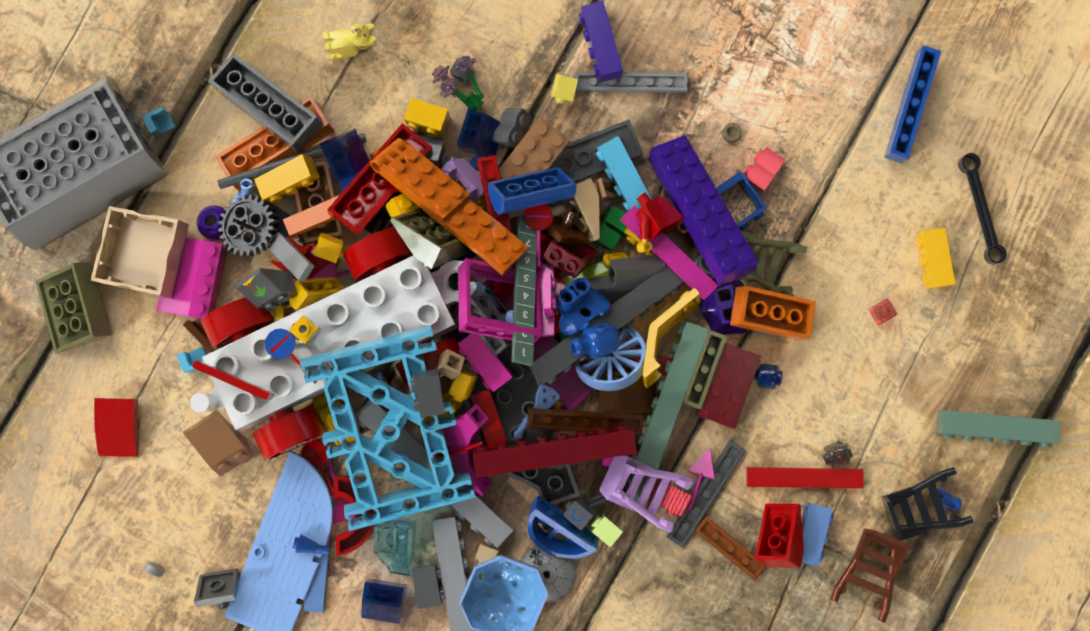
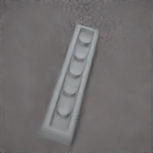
[575,72,688,93]

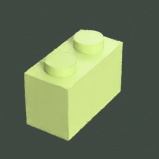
[590,514,623,547]

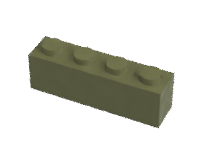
[682,330,727,410]

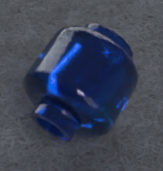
[753,363,783,390]

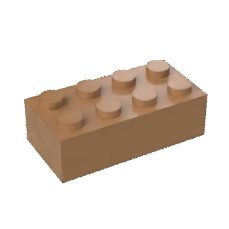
[499,117,570,180]

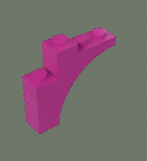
[442,403,493,498]

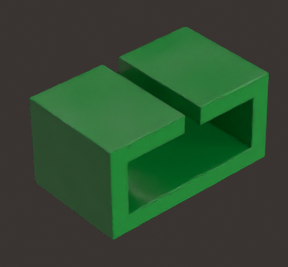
[594,206,627,252]

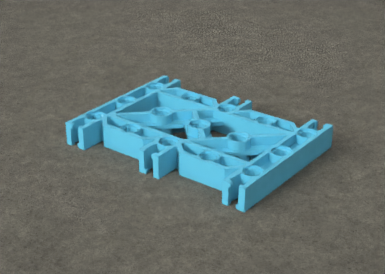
[300,325,475,531]

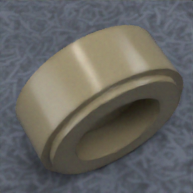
[722,123,742,143]

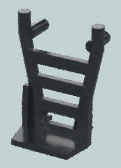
[881,467,974,541]

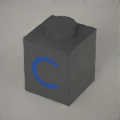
[563,497,596,530]

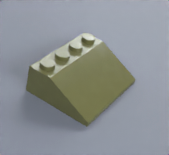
[391,208,470,269]
[35,262,111,353]

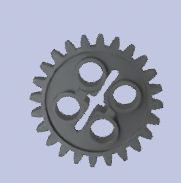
[218,194,278,257]

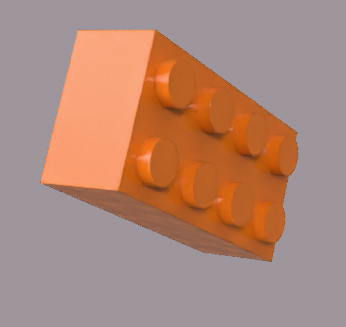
[730,286,816,340]

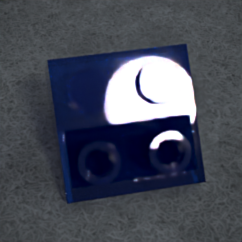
[456,108,500,157]
[319,128,369,183]
[361,578,407,624]

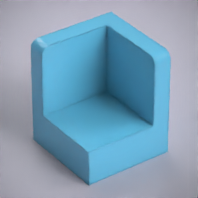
[142,107,176,137]
[177,347,207,373]

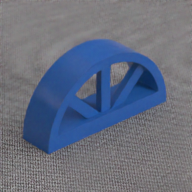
[527,496,599,559]

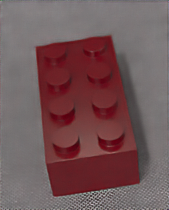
[696,343,761,429]

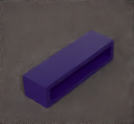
[578,1,623,82]

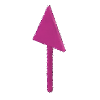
[309,262,351,280]
[688,448,715,510]

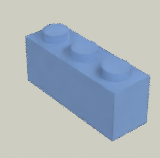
[802,502,834,566]

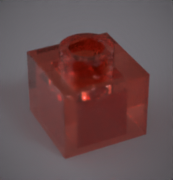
[868,298,898,325]

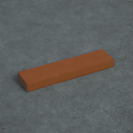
[695,515,766,580]

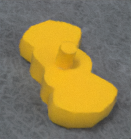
[603,251,628,268]

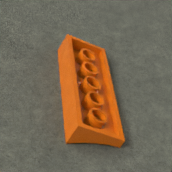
[215,96,335,192]

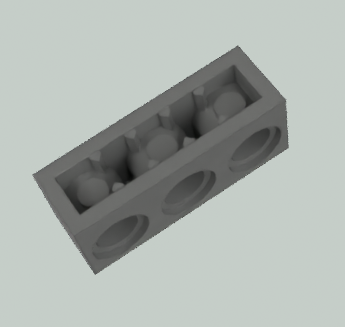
[471,292,512,356]

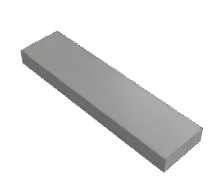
[267,231,314,283]

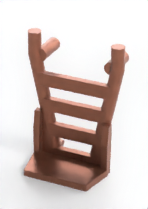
[830,528,911,623]

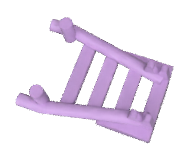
[442,158,484,203]
[599,455,694,532]

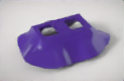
[700,278,747,335]

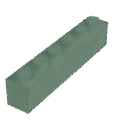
[936,410,1060,447]

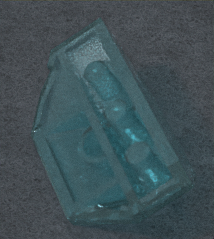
[374,518,417,576]

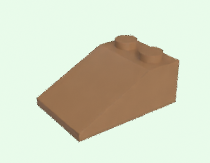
[183,410,254,477]

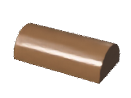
[294,160,343,244]

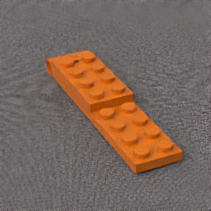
[370,138,529,275]

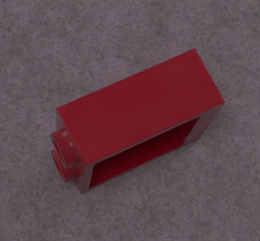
[542,239,597,279]

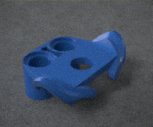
[557,277,611,335]

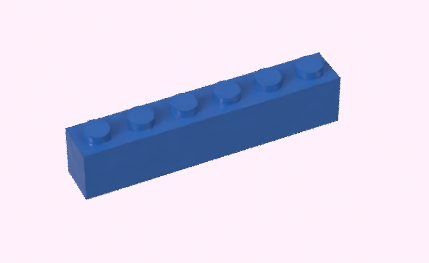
[884,45,941,163]

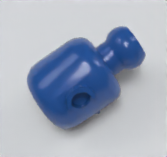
[570,322,620,358]

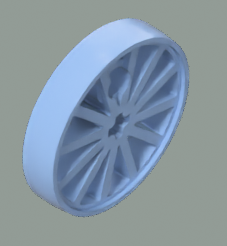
[574,326,646,391]

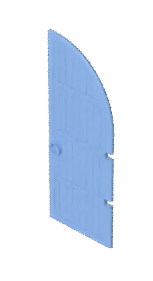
[224,451,333,631]

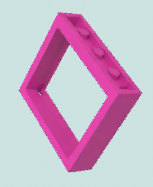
[458,258,542,343]

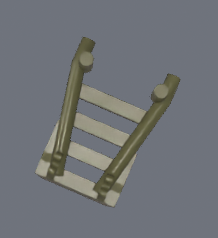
[739,230,807,296]

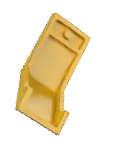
[643,288,700,388]

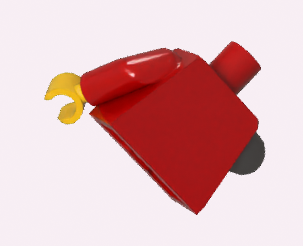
[636,192,684,253]

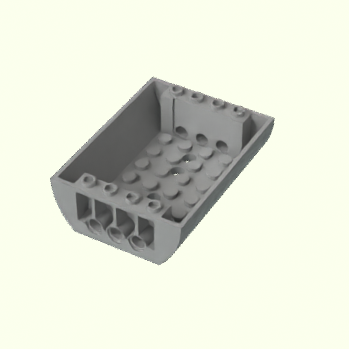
[0,76,168,250]

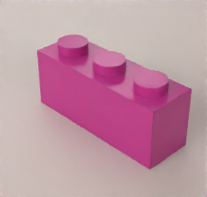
[458,333,514,392]

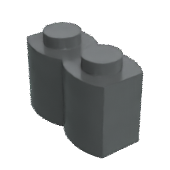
[493,108,531,149]

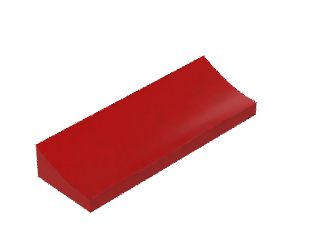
[327,123,432,235]

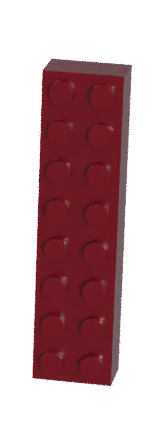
[472,424,637,478]

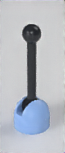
[485,286,513,323]

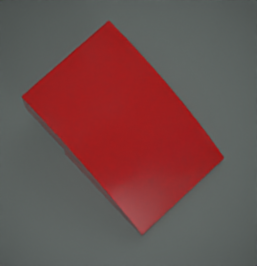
[94,398,140,457]

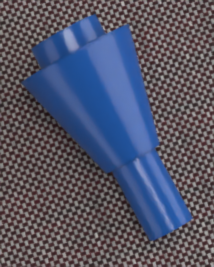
[292,534,330,555]

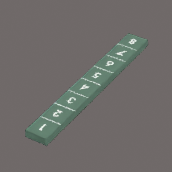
[512,214,537,366]

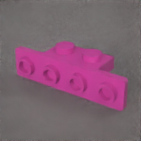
[536,263,557,337]

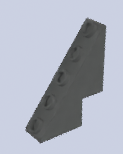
[585,254,665,317]

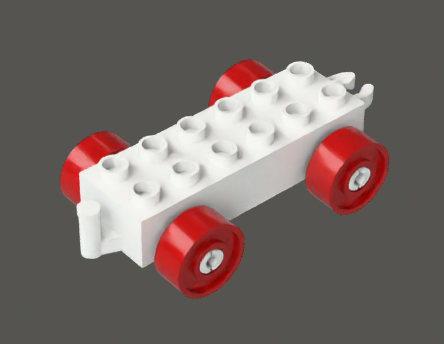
[190,227,477,461]

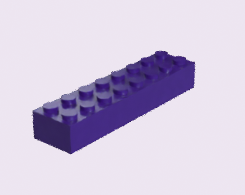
[648,135,759,286]

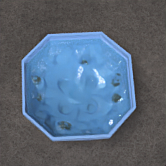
[459,555,548,631]

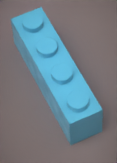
[596,136,652,212]

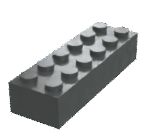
[208,53,323,154]

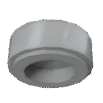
[144,561,165,577]

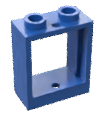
[716,171,767,231]

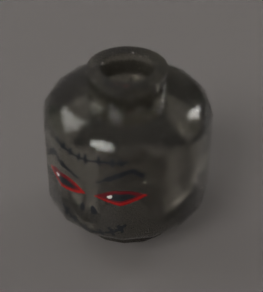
[822,440,853,469]

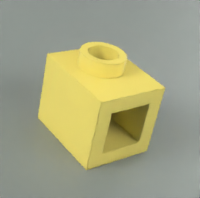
[551,74,578,104]

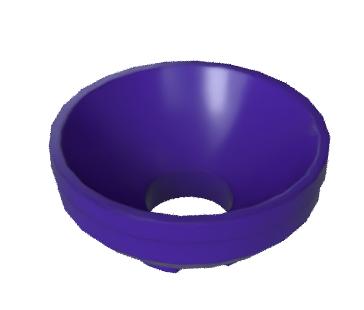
[197,205,226,240]

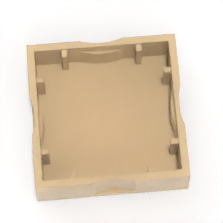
[90,206,189,298]

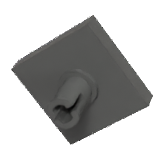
[194,568,240,609]

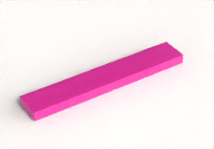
[620,206,718,300]

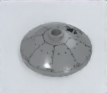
[518,545,576,602]

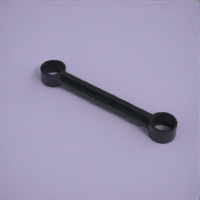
[958,153,1007,265]

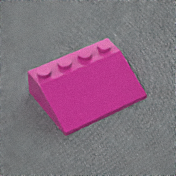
[156,238,228,319]

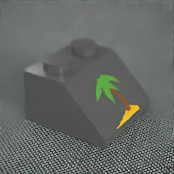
[236,268,297,311]

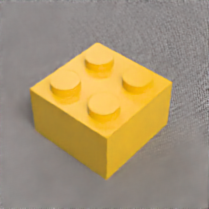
[404,98,451,139]

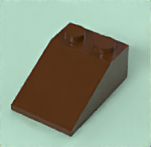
[598,374,656,414]

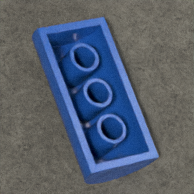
[488,167,576,215]

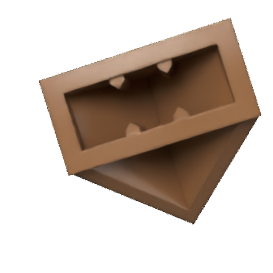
[594,178,619,220]

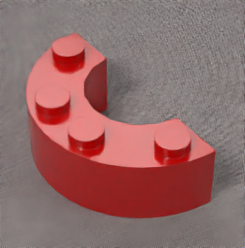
[334,475,376,556]

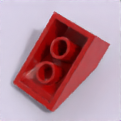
[754,504,804,569]

